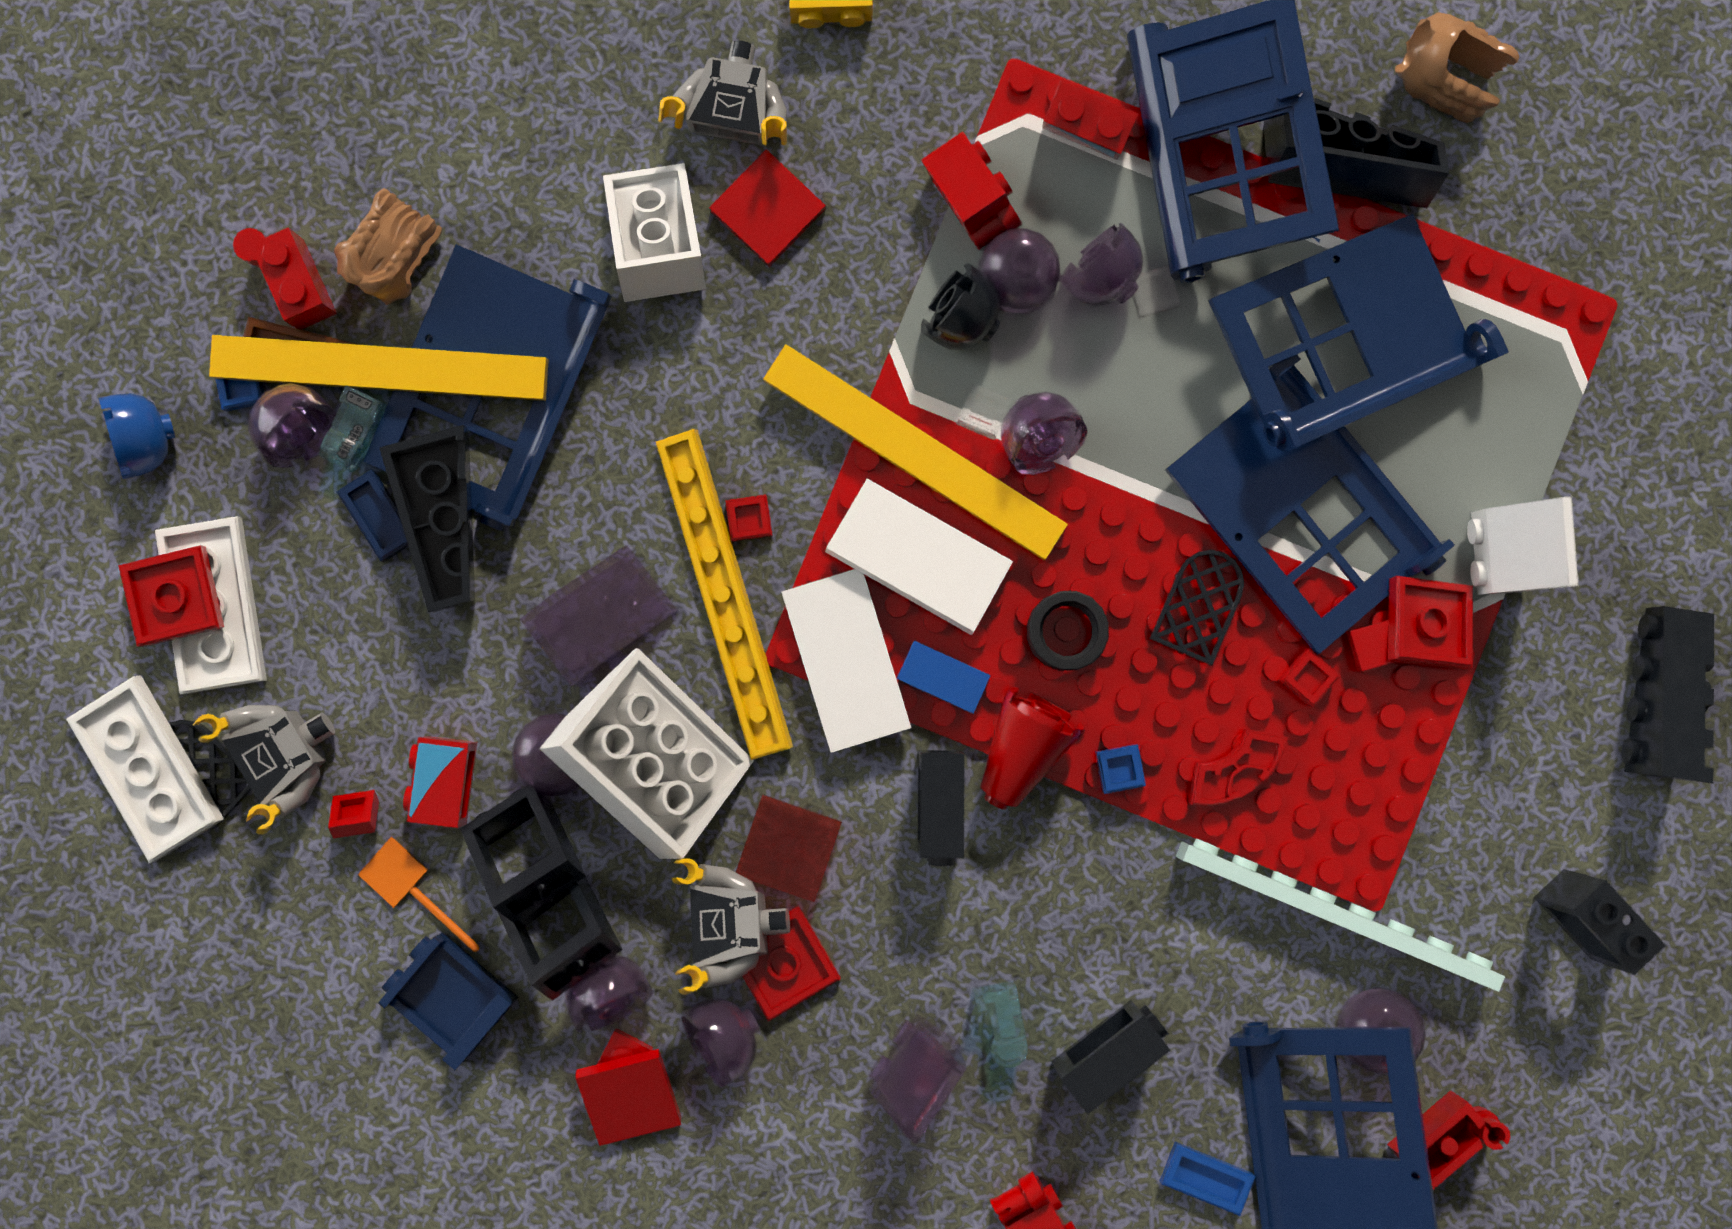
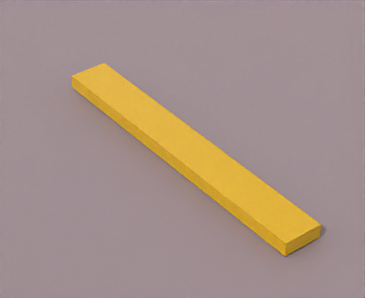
[209,335,549,401]
[763,344,1068,560]
[656,429,793,760]

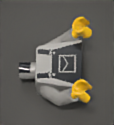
[658,40,787,147]
[193,705,335,835]
[672,858,790,995]

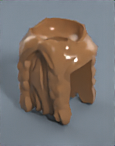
[1395,12,1519,123]
[333,188,442,305]

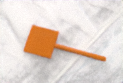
[358,837,480,952]

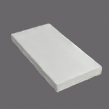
[825,479,1013,635]
[155,516,267,694]
[781,569,911,753]
[66,676,224,863]

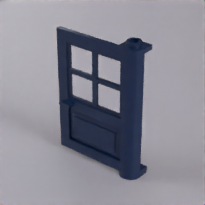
[1127,0,1339,283]
[1208,214,1509,452]
[363,244,612,531]
[1165,354,1455,655]
[1229,1021,1438,1229]

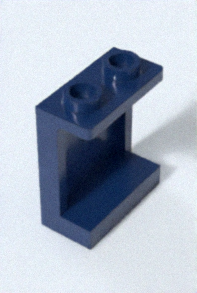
[378,932,518,1070]

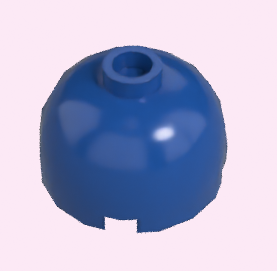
[99,393,176,479]

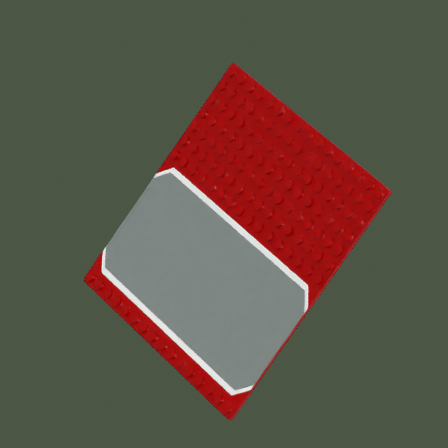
[766,58,1618,911]

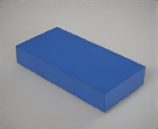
[896,641,991,714]
[1159,1142,1256,1216]

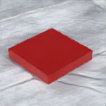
[709,149,826,268]
[118,545,225,647]
[1388,576,1473,670]
[742,905,841,1022]
[575,1049,681,1146]

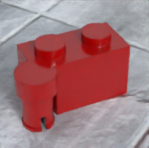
[921,131,1022,250]
[233,227,337,330]
[1387,1090,1510,1189]
[990,1171,1076,1229]

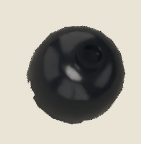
[921,263,1000,351]

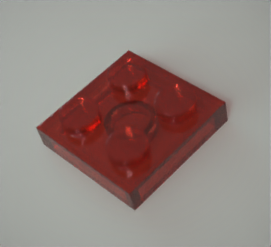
[736,794,842,902]

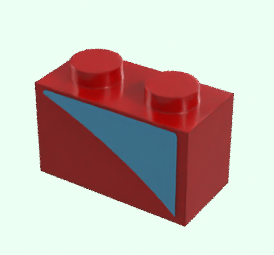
[1042,81,1138,160]
[403,736,478,828]

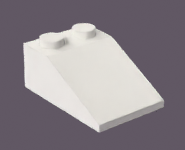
[603,163,706,302]
[1467,497,1578,595]

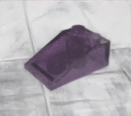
[520,545,678,687]
[869,1014,966,1144]

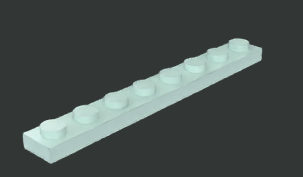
[1175,838,1505,992]

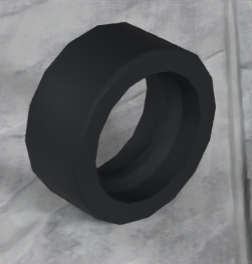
[1027,591,1109,671]

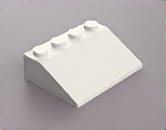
[540,648,754,859]

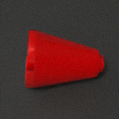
[980,687,1085,810]

